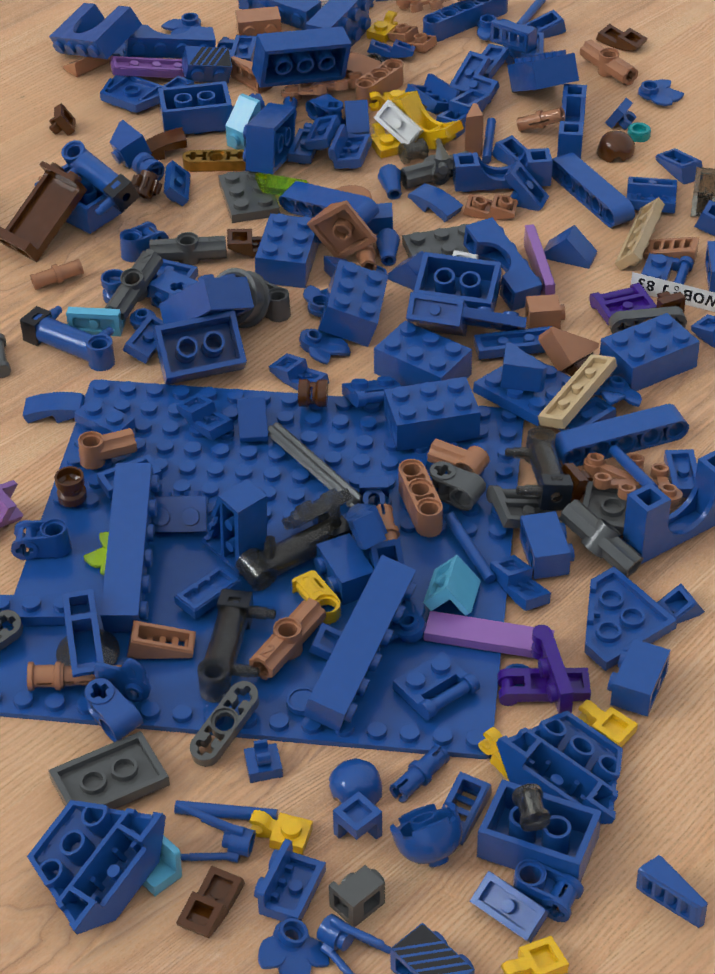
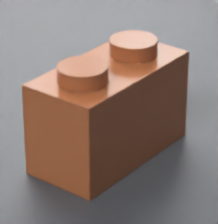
[235,6,282,36]

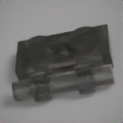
[282,488,353,530]

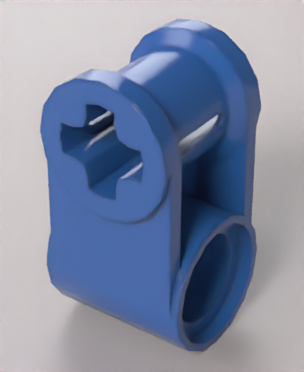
[306,93,345,130]
[120,221,169,262]
[11,518,72,560]
[85,678,143,742]
[512,859,584,922]

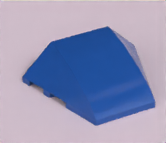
[496,711,623,824]
[27,800,166,935]

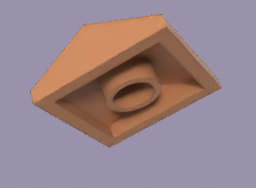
[307,200,377,259]

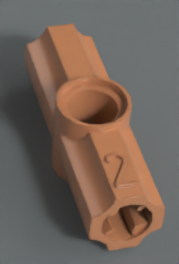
[580,39,638,86]
[249,598,326,680]

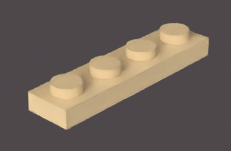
[615,197,665,270]
[538,354,617,429]

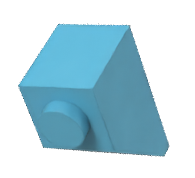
[225,93,261,150]

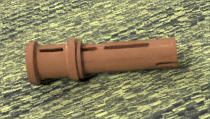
[27,661,122,691]

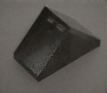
[691,167,715,217]

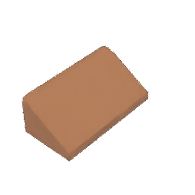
[63,56,111,77]
[465,103,484,156]

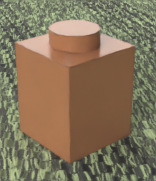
[525,294,565,329]

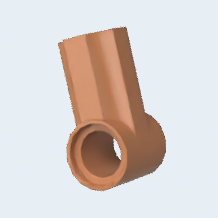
[78,428,137,470]
[427,438,490,475]

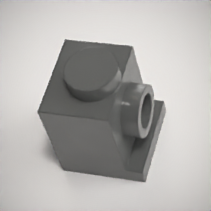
[329,865,385,927]

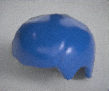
[329,758,382,805]

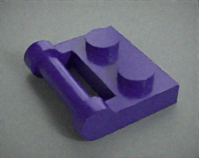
[589,283,657,326]

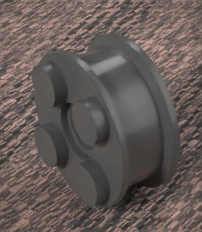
[216,268,271,328]

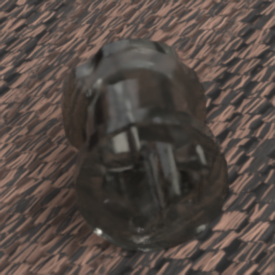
[398,138,429,164]
[512,783,551,832]

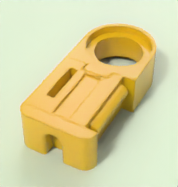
[292,570,341,624]

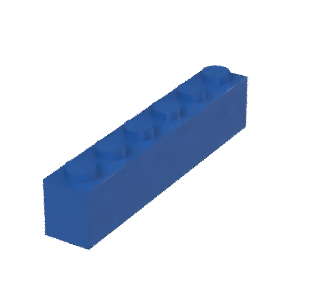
[100,463,159,632]
[303,555,417,732]

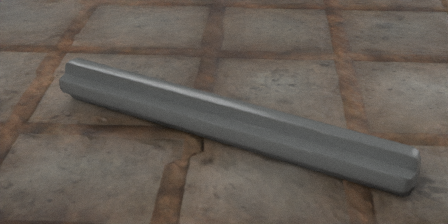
[268,422,363,508]

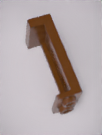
[0,161,87,262]

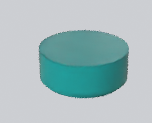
[627,122,651,142]

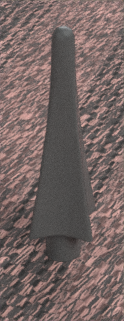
[434,138,451,175]

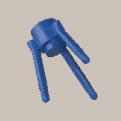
[176,802,256,863]
[316,914,391,974]

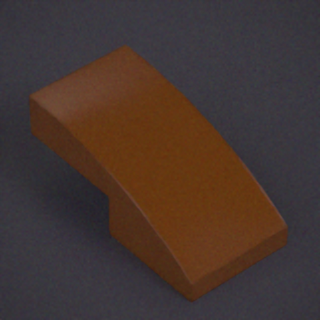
[596,24,648,51]
[146,127,187,160]
[227,229,262,257]
[176,866,245,938]

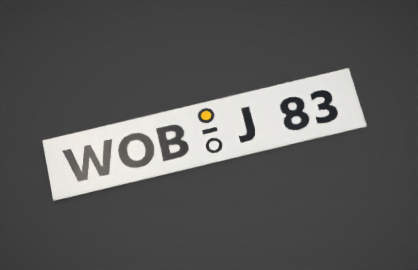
[631,272,715,312]

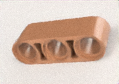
[355,58,404,107]
[398,459,443,537]

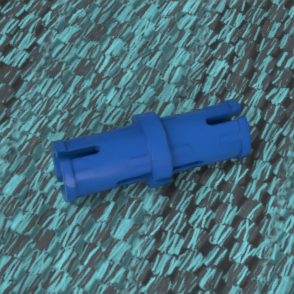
[389,744,450,802]

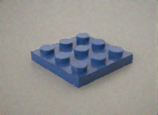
[473,354,571,427]

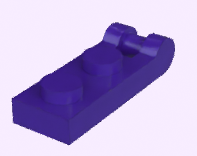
[531,625,574,714]
[497,668,591,706]

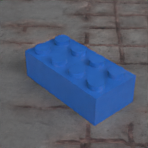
[305,0,371,47]
[252,26,352,88]

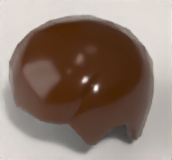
[597,131,635,163]

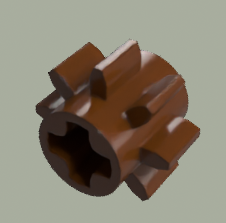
[132,170,163,199]

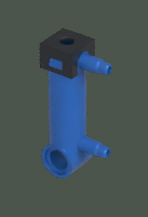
[61,140,140,216]
[20,306,115,371]

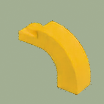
[391,90,464,149]

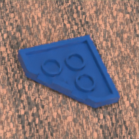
[584,566,677,671]

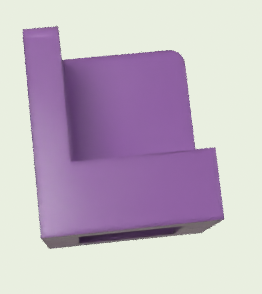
[0,480,23,528]

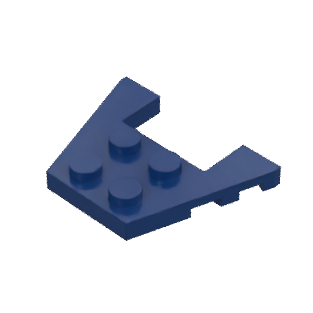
[100,75,194,113]

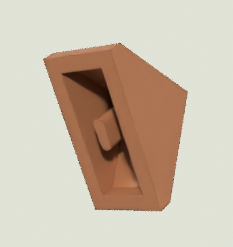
[538,327,599,371]

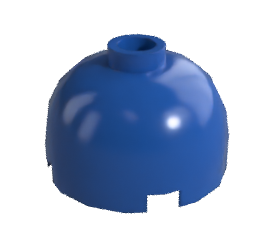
[390,802,463,867]

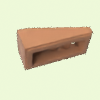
[231,56,272,94]
[643,237,699,266]
[127,620,196,659]

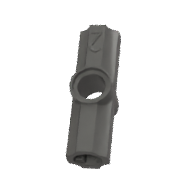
[400,151,469,189]
[149,232,227,265]
[105,249,163,320]
[559,499,644,578]

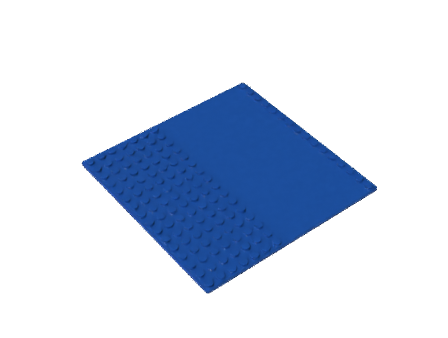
[0,379,524,759]

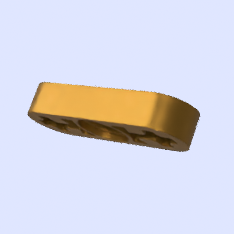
[182,149,246,172]

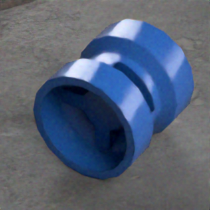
[132,152,165,181]
[101,269,124,303]

